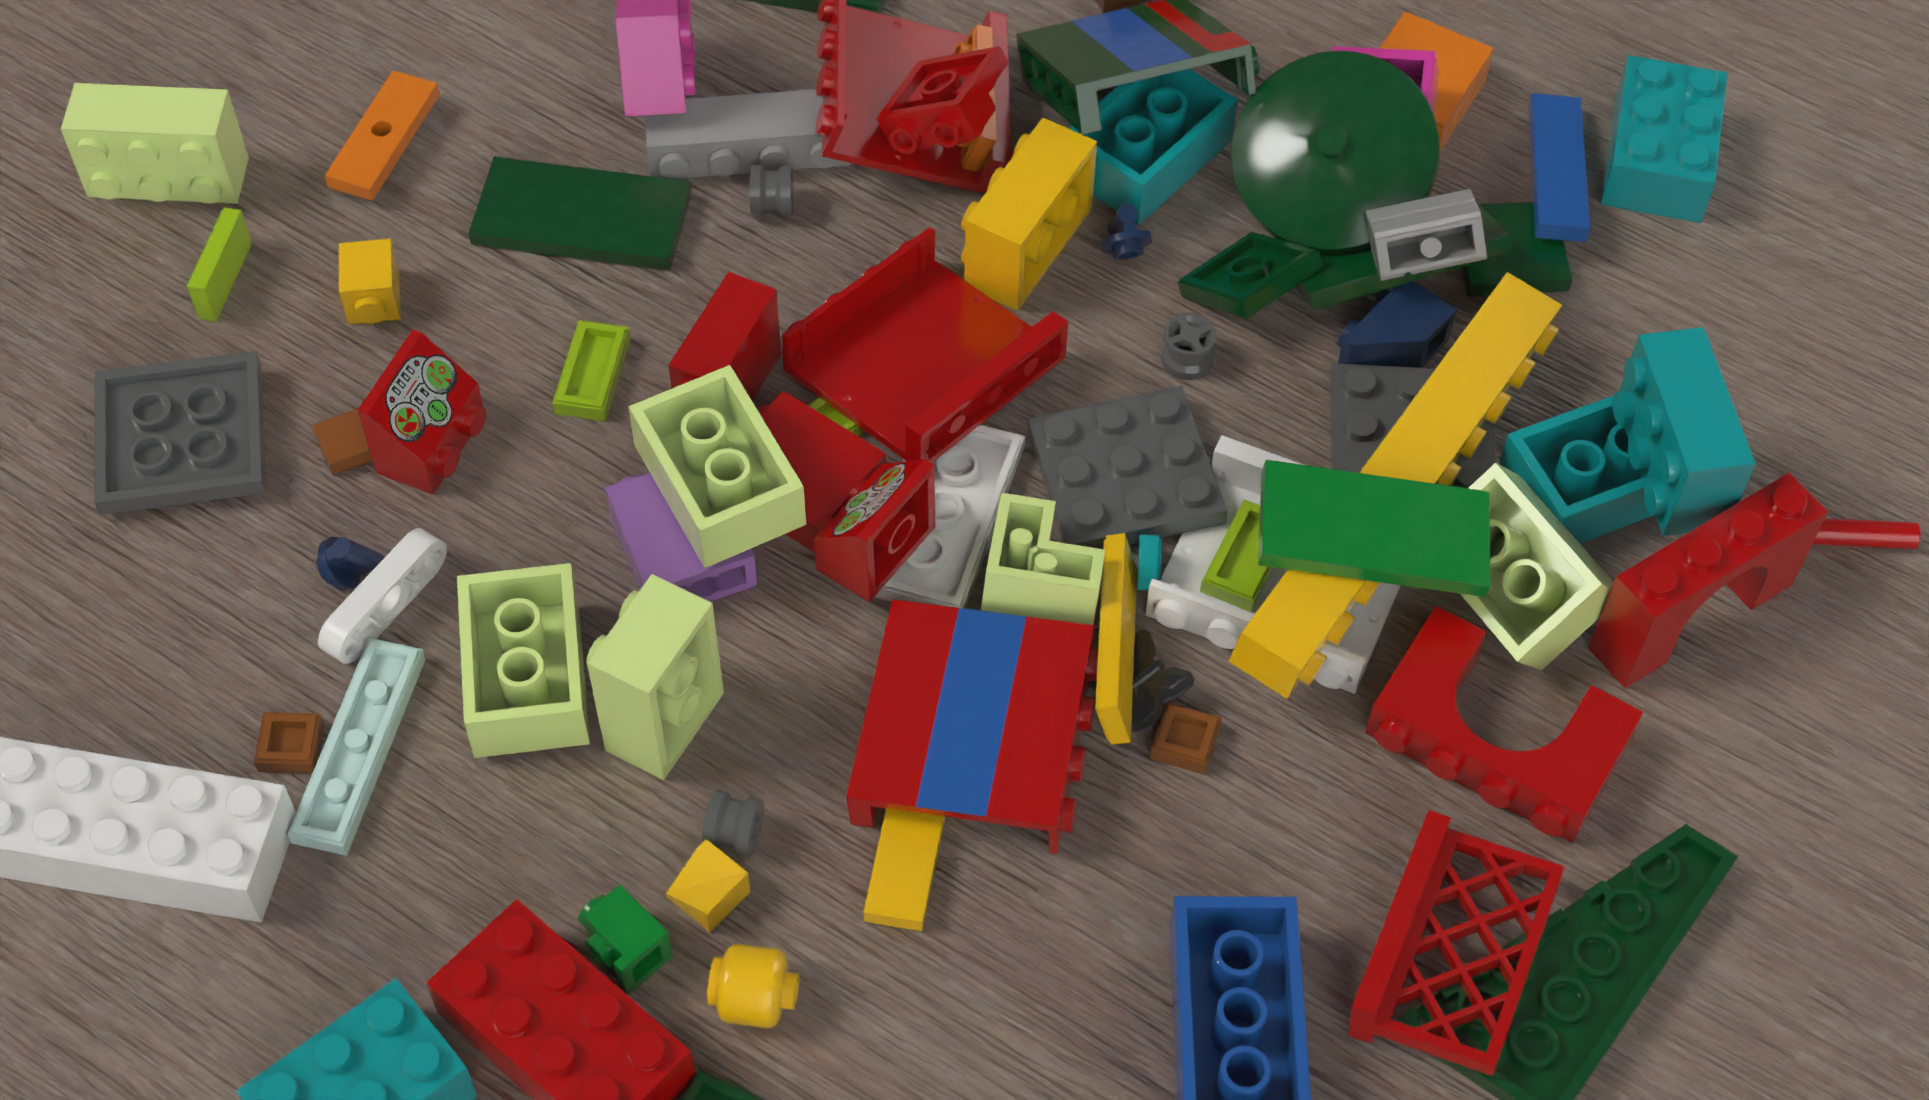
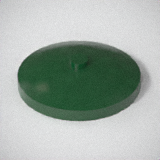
[1231,51,1440,254]

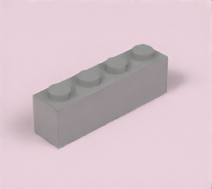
[645,89,850,180]

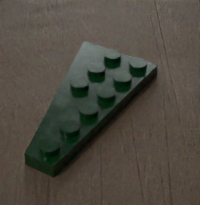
[1396,824,1738,1100]

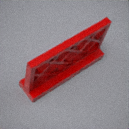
[1348,810,1565,1076]

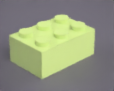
[61,83,249,204]
[628,365,806,568]
[1460,463,1614,671]
[457,563,590,758]
[586,574,724,780]

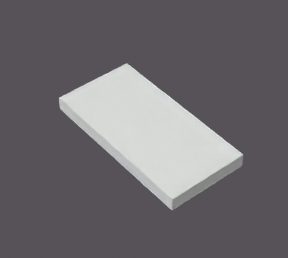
[875,425,1025,609]

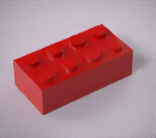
[426,899,695,1100]

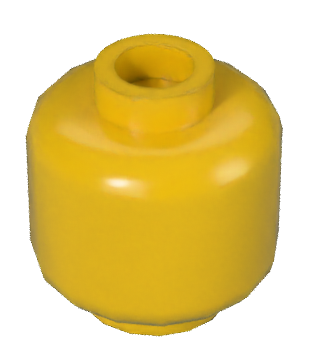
[707,944,800,1029]

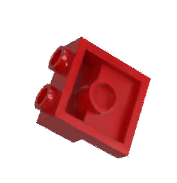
[876,46,1009,154]

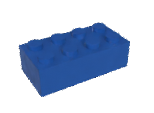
[1169,896,1311,1100]

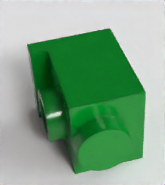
[578,884,673,995]

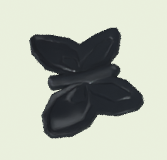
[1090,629,1195,732]

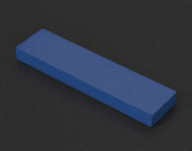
[1529,93,1590,242]

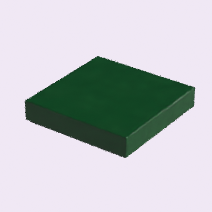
[1462,202,1573,296]
[1177,231,1324,319]

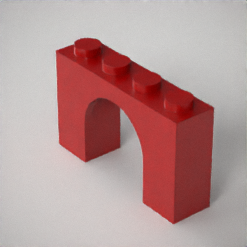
[1588,472,1828,689]
[1365,606,1643,843]

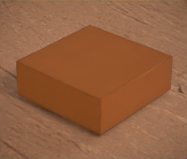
[311,408,372,476]
[1150,702,1222,775]
[254,712,324,774]

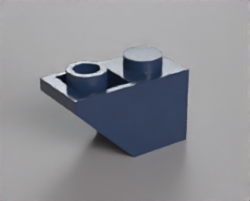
[1337,281,1457,368]

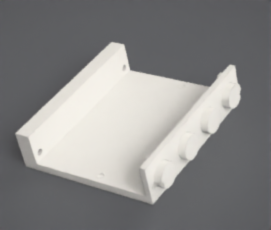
[1145,435,1401,694]

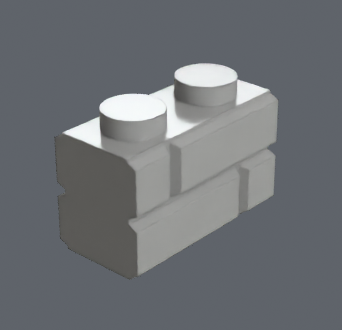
[1366,189,1487,281]

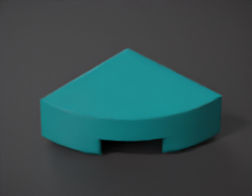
[1137,535,1162,591]

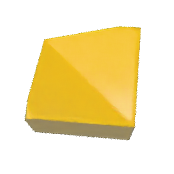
[666,840,751,933]

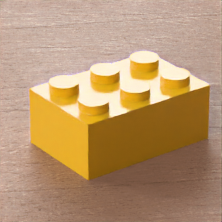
[961,118,1097,311]

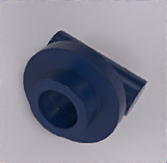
[1100,203,1152,260]
[316,537,384,591]

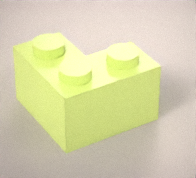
[981,493,1105,625]

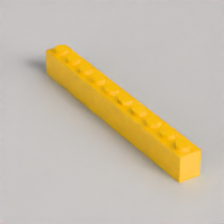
[1228,272,1562,699]

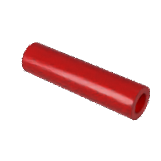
[1812,518,1921,550]

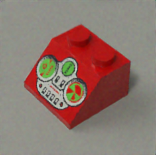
[357,329,486,495]
[813,459,936,603]

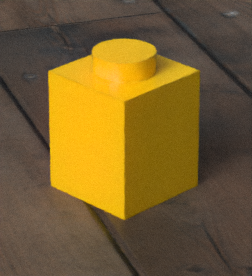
[339,238,401,324]

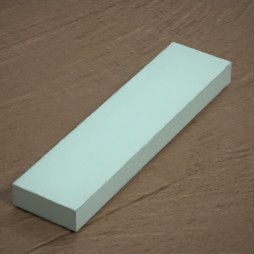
[287,638,426,856]

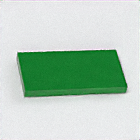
[1258,460,1491,597]

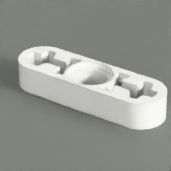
[318,528,447,664]

